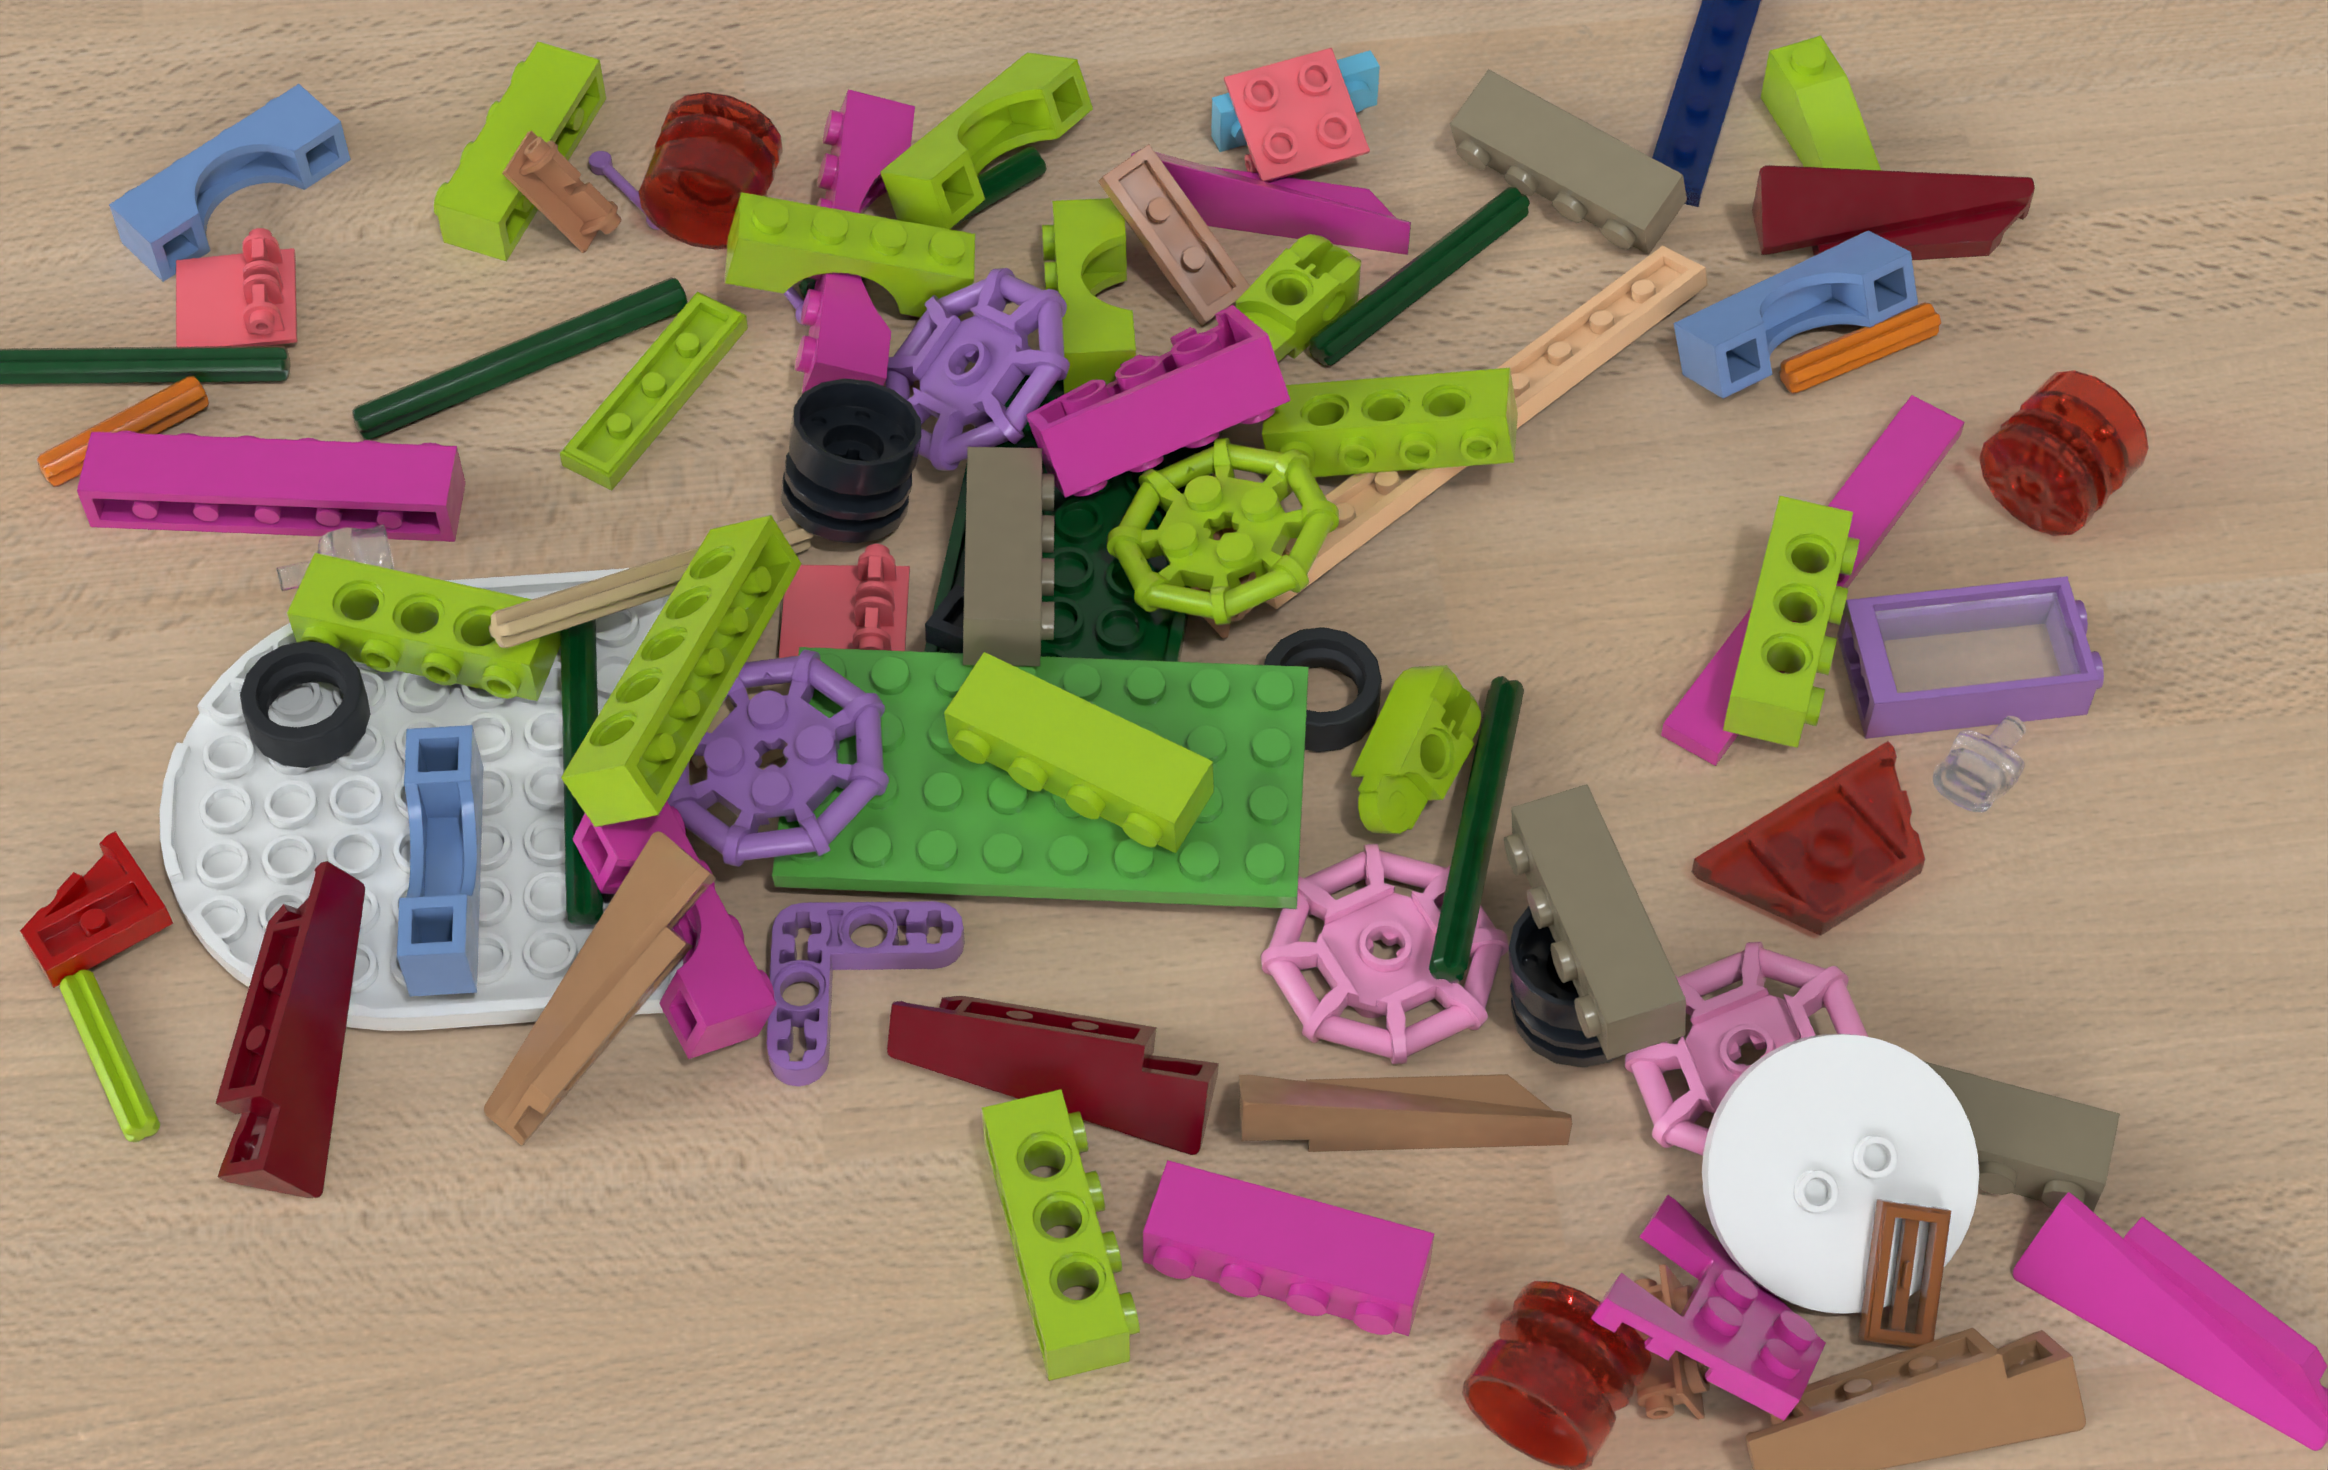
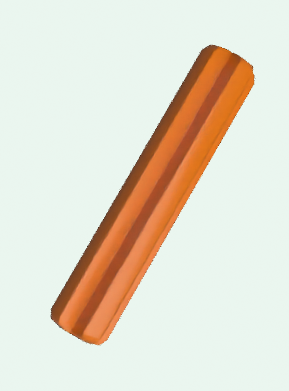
[1779,302,1941,393]
[37,376,209,487]

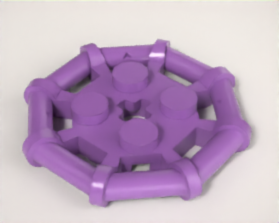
[886,268,1070,471]
[667,649,890,867]

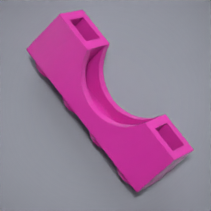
[573,801,777,1059]

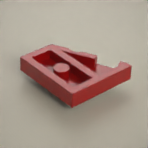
[20,831,174,988]

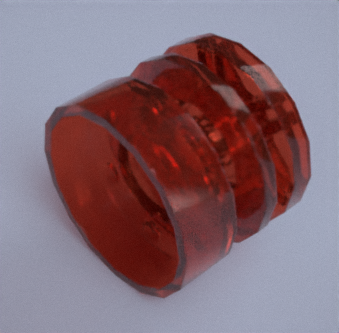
[638,92,783,250]
[1979,370,2149,536]
[1462,1281,1652,1470]

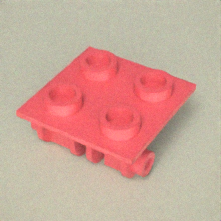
[1224,47,1370,182]
[176,228,297,347]
[779,544,910,658]

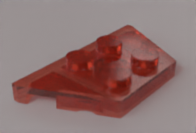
[1691,741,1926,936]

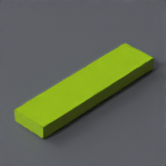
[560,292,748,491]

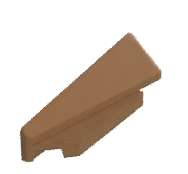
[484,831,716,1146]
[1239,1074,1572,1152]
[1745,1328,2086,1470]

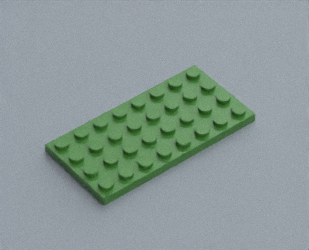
[772,647,1308,909]

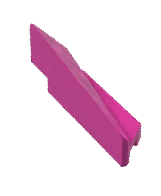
[1131,149,1411,255]
[2012,1192,2328,1451]

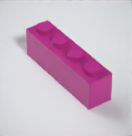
[1143,1160,1434,1336]

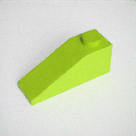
[1761,35,1881,170]

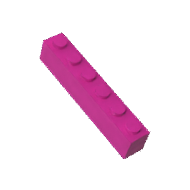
[77,431,466,542]

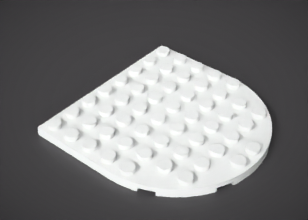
[160,568,683,1031]

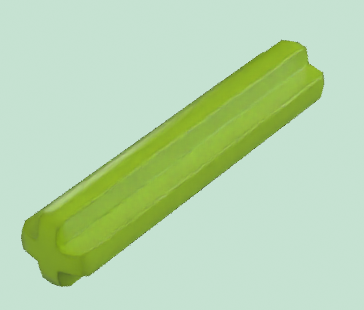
[59,969,160,1142]

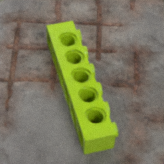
[561,515,802,827]

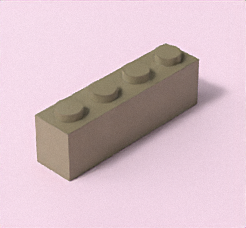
[1450,69,1687,255]
[963,447,1054,666]
[1504,784,1686,1060]
[1924,1061,2120,1212]

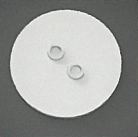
[1702,1034,1979,1314]

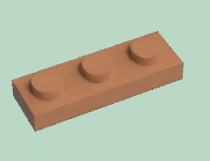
[1098,144,1250,326]

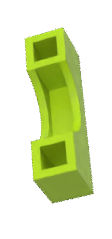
[880,52,1093,229]
[725,192,975,319]
[1042,198,1136,394]

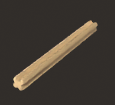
[489,517,814,648]

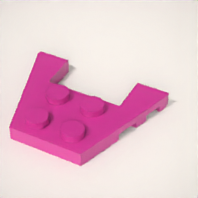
[1591,1195,1826,1420]

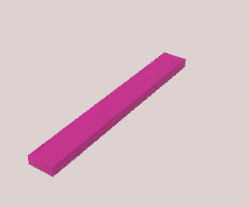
[1661,395,1965,766]

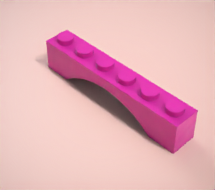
[795,89,915,394]

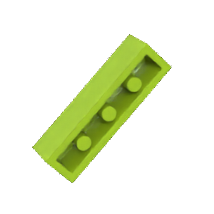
[434,42,606,262]
[944,652,1214,853]

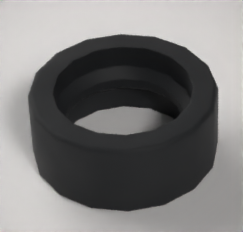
[1264,627,1382,752]
[240,641,371,768]

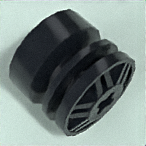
[781,379,922,543]
[1509,906,1620,1067]

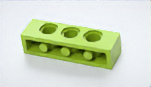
[1262,368,1518,477]
[1723,496,1860,748]
[287,553,561,701]
[982,1089,1140,1381]

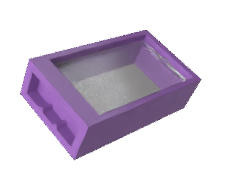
[1837,576,2104,739]

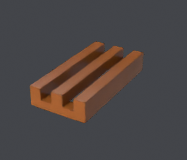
[1858,1199,1951,1347]

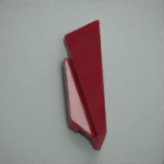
[1752,165,2035,261]
[215,861,365,1198]

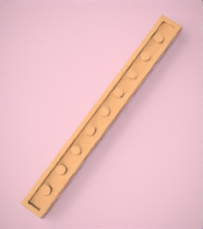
[1266,246,1708,609]

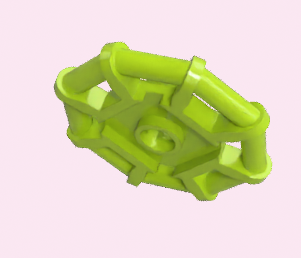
[1107,438,1339,625]

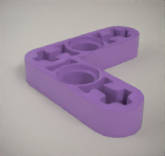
[767,901,965,1086]

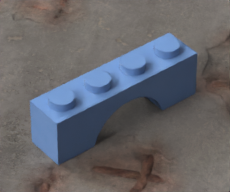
[109,84,351,282]
[1673,231,1918,399]
[397,725,484,997]

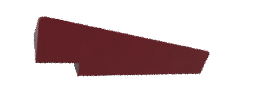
[887,996,1219,1155]

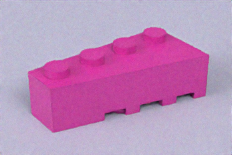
[1026,305,1291,498]

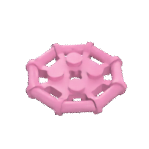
[1261,844,1509,1064]
[1625,942,1868,1156]

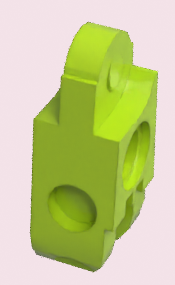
[1235,234,1361,362]
[1351,665,1481,834]

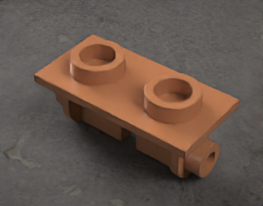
[502,131,621,253]
[1628,1264,1710,1420]

